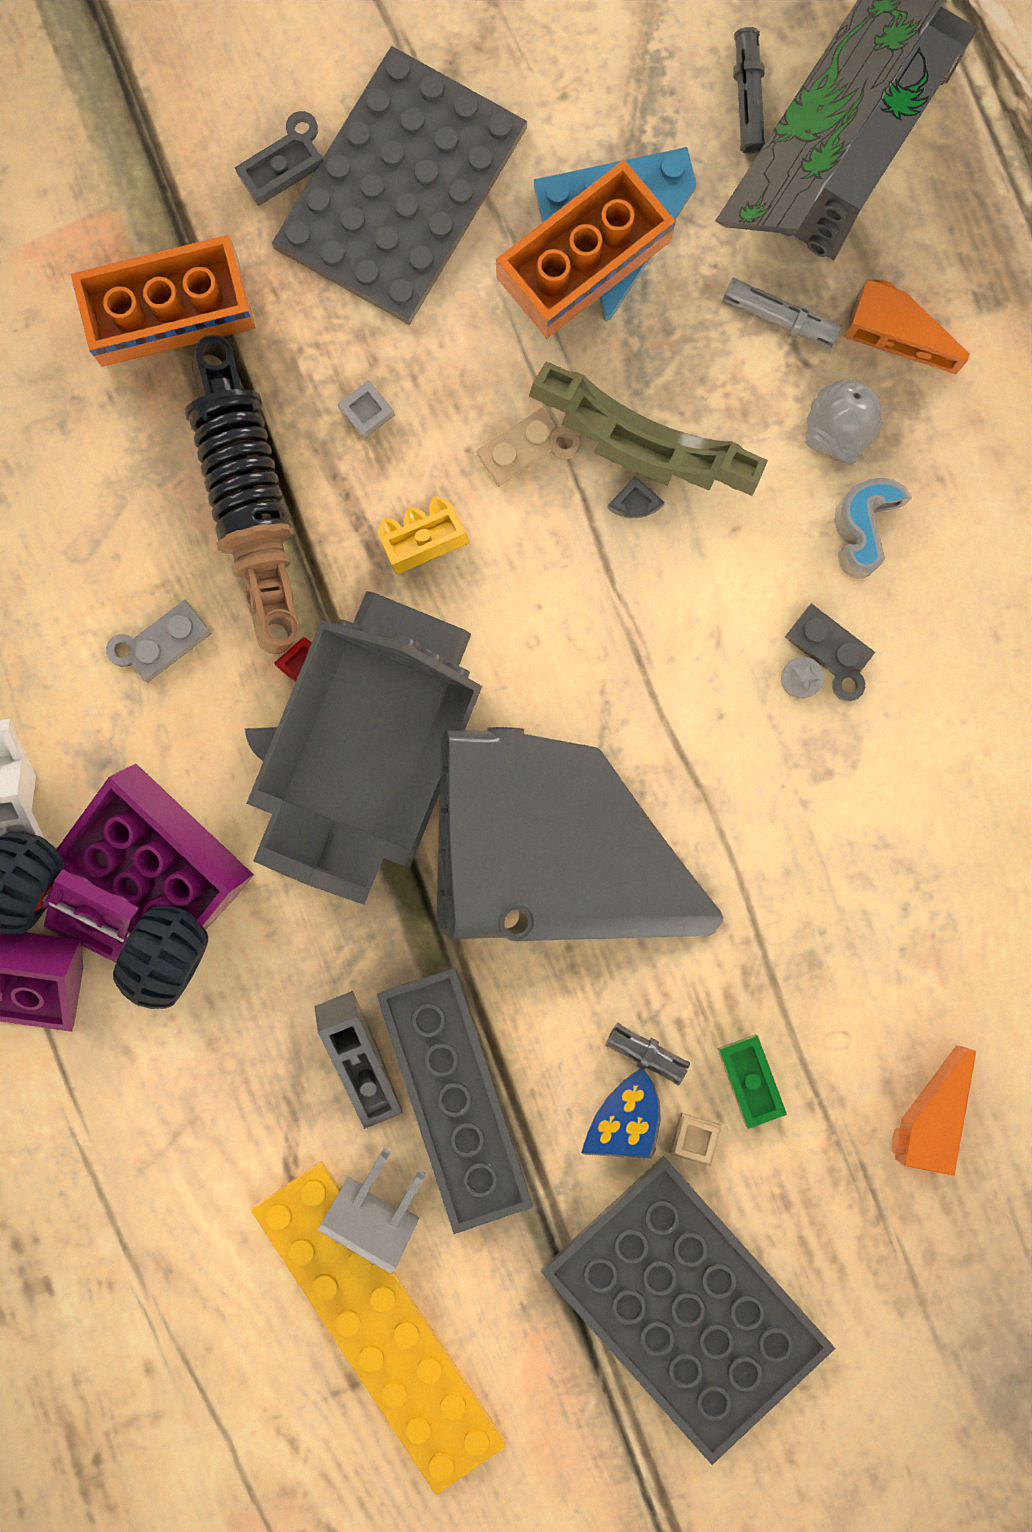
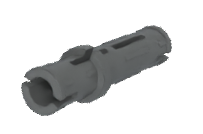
[733,27,765,154]

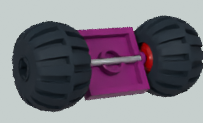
[0,832,208,1009]

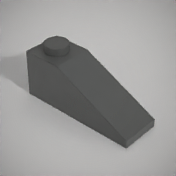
[314,991,403,1129]

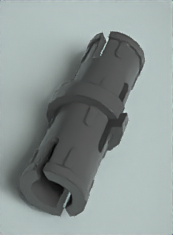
[605,1022,690,1086]

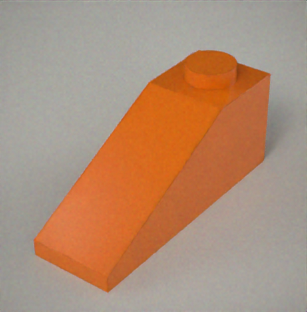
[844,279,970,374]
[892,1045,976,1176]

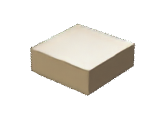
[670,1113,722,1166]

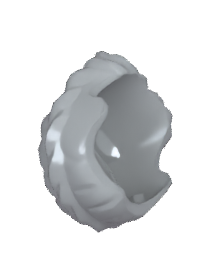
[805,380,883,465]

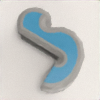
[834,478,912,579]

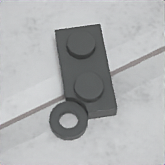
[234,111,324,206]
[785,603,875,702]

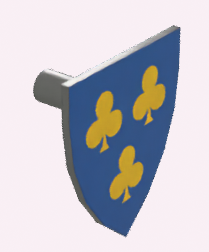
[581,1069,661,1159]

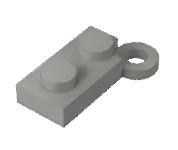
[106,600,212,682]

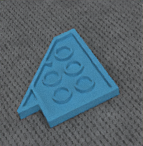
[534,147,696,321]

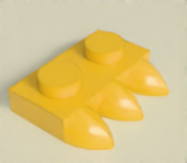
[378,496,470,575]

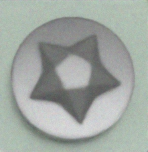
[781,657,824,699]

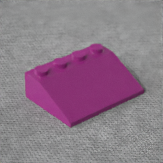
[56,763,254,932]

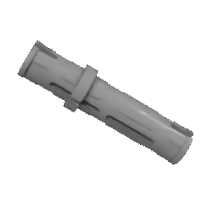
[722,277,842,350]

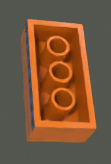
[496,160,676,339]
[71,235,256,367]

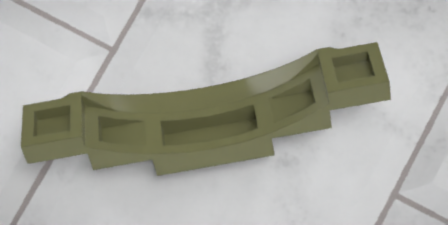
[529,361,768,496]

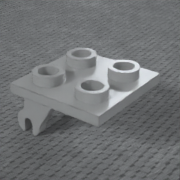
[318,1148,427,1274]

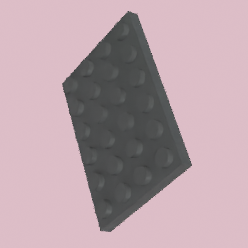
[272,46,527,325]
[541,1156,836,1465]

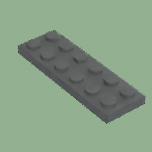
[376,967,533,1234]

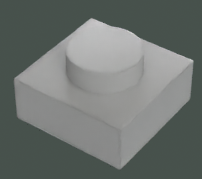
[337,380,395,440]

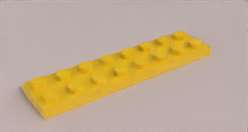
[250,1160,506,1495]

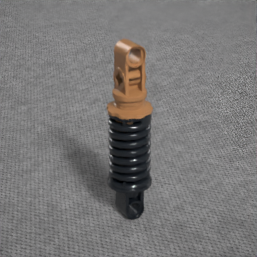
[185,335,299,654]

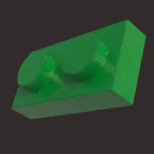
[717,1034,787,1129]

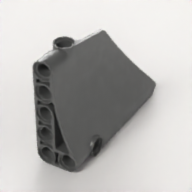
[437,727,724,942]

